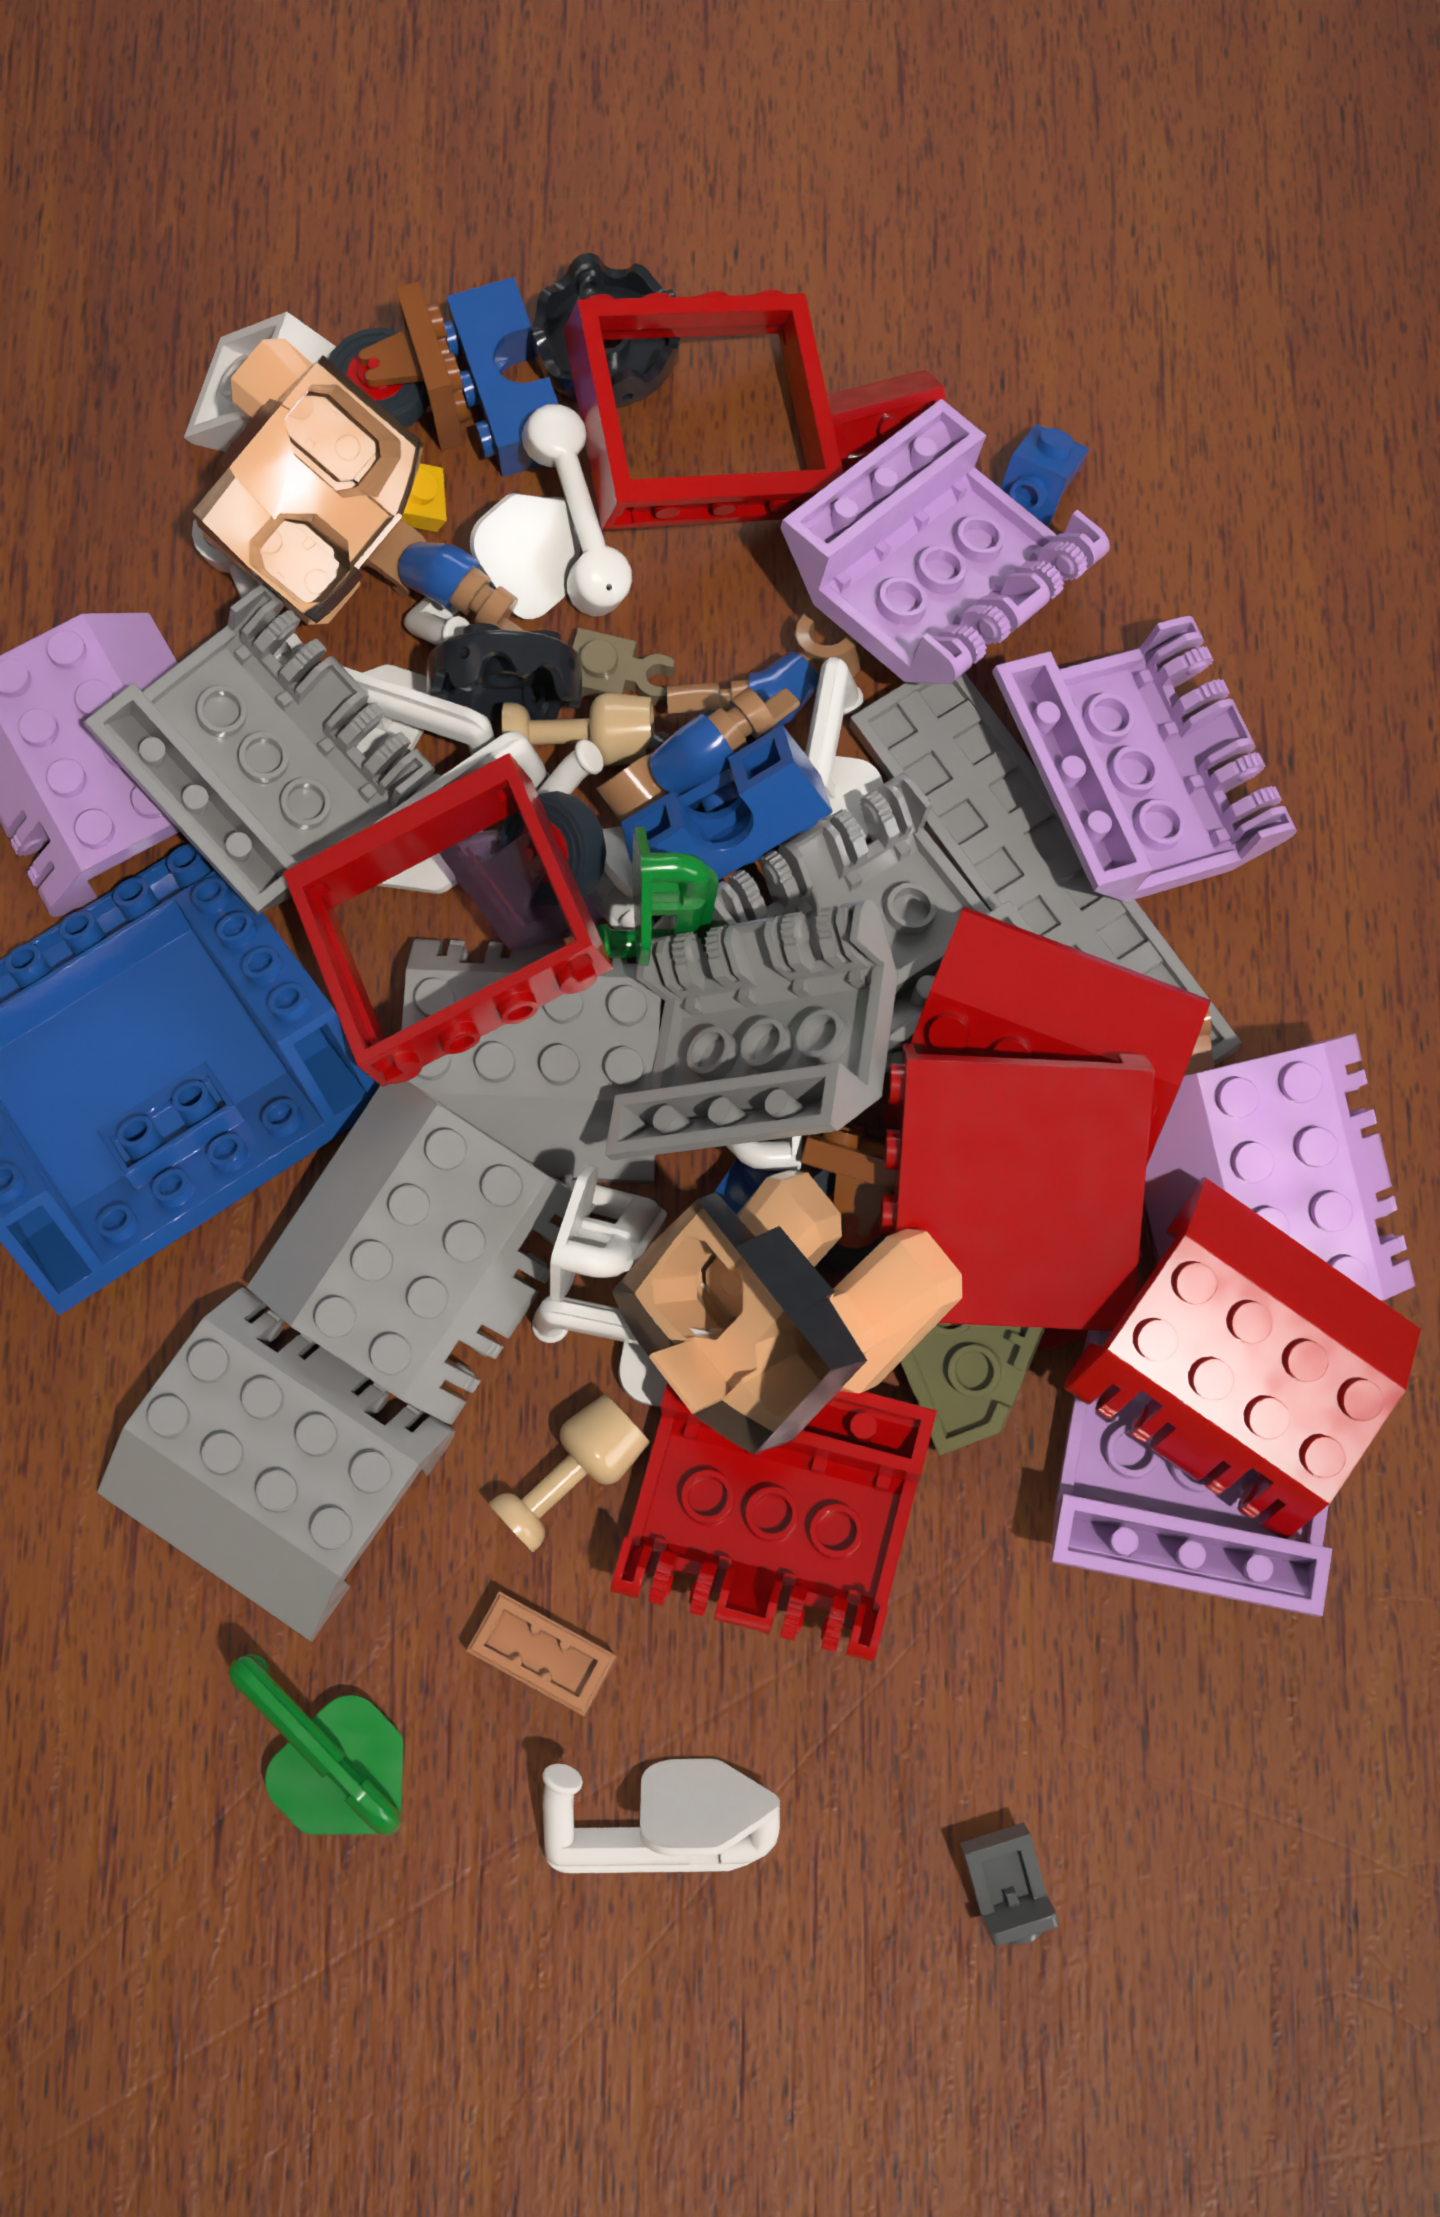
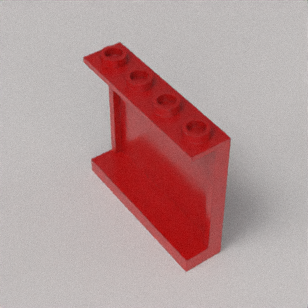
[880,1044,1155,1331]

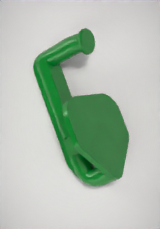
[597,827,718,966]
[228,1654,403,1836]

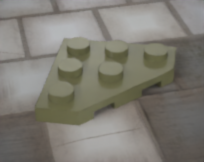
[901,1323,1045,1456]

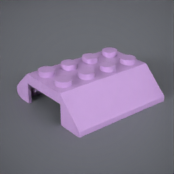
[780,399,1110,684]
[0,613,180,917]
[992,616,1297,902]
[1143,1033,1415,1301]
[1051,1330,1332,1617]

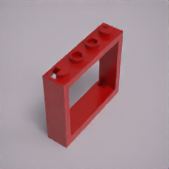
[563,289,843,530]
[283,753,614,1087]

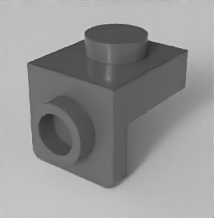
[959,1822,1059,1946]

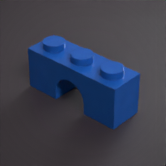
[444,277,558,477]
[621,724,833,880]

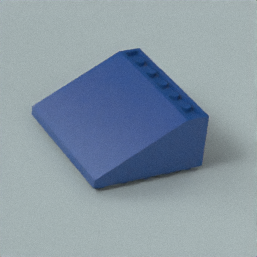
[0,842,379,1316]

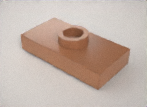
[466,1592,617,1718]

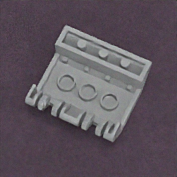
[84,583,435,915]
[709,773,1035,1055]
[605,899,898,1160]
[402,939,663,1184]
[247,1081,596,1425]
[97,1287,456,1642]

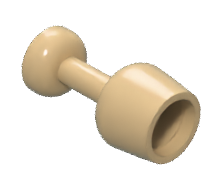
[502,693,655,767]
[488,1394,649,1552]

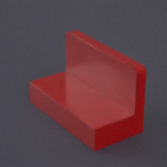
[827,370,947,472]

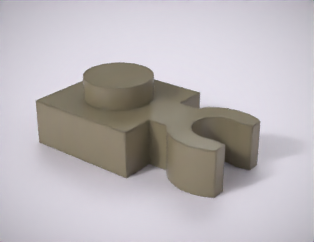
[572,628,676,706]

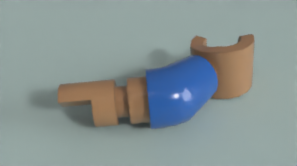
[361,519,524,631]
[667,614,863,728]
[596,687,800,822]

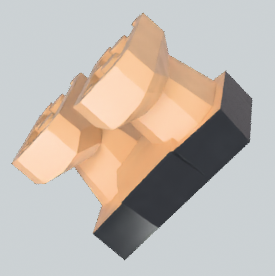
[193,339,424,626]
[612,1170,962,1454]

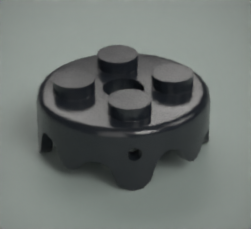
[532,253,680,407]
[427,623,582,725]

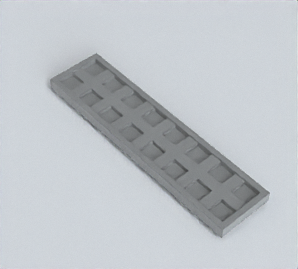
[849,673,1242,1065]

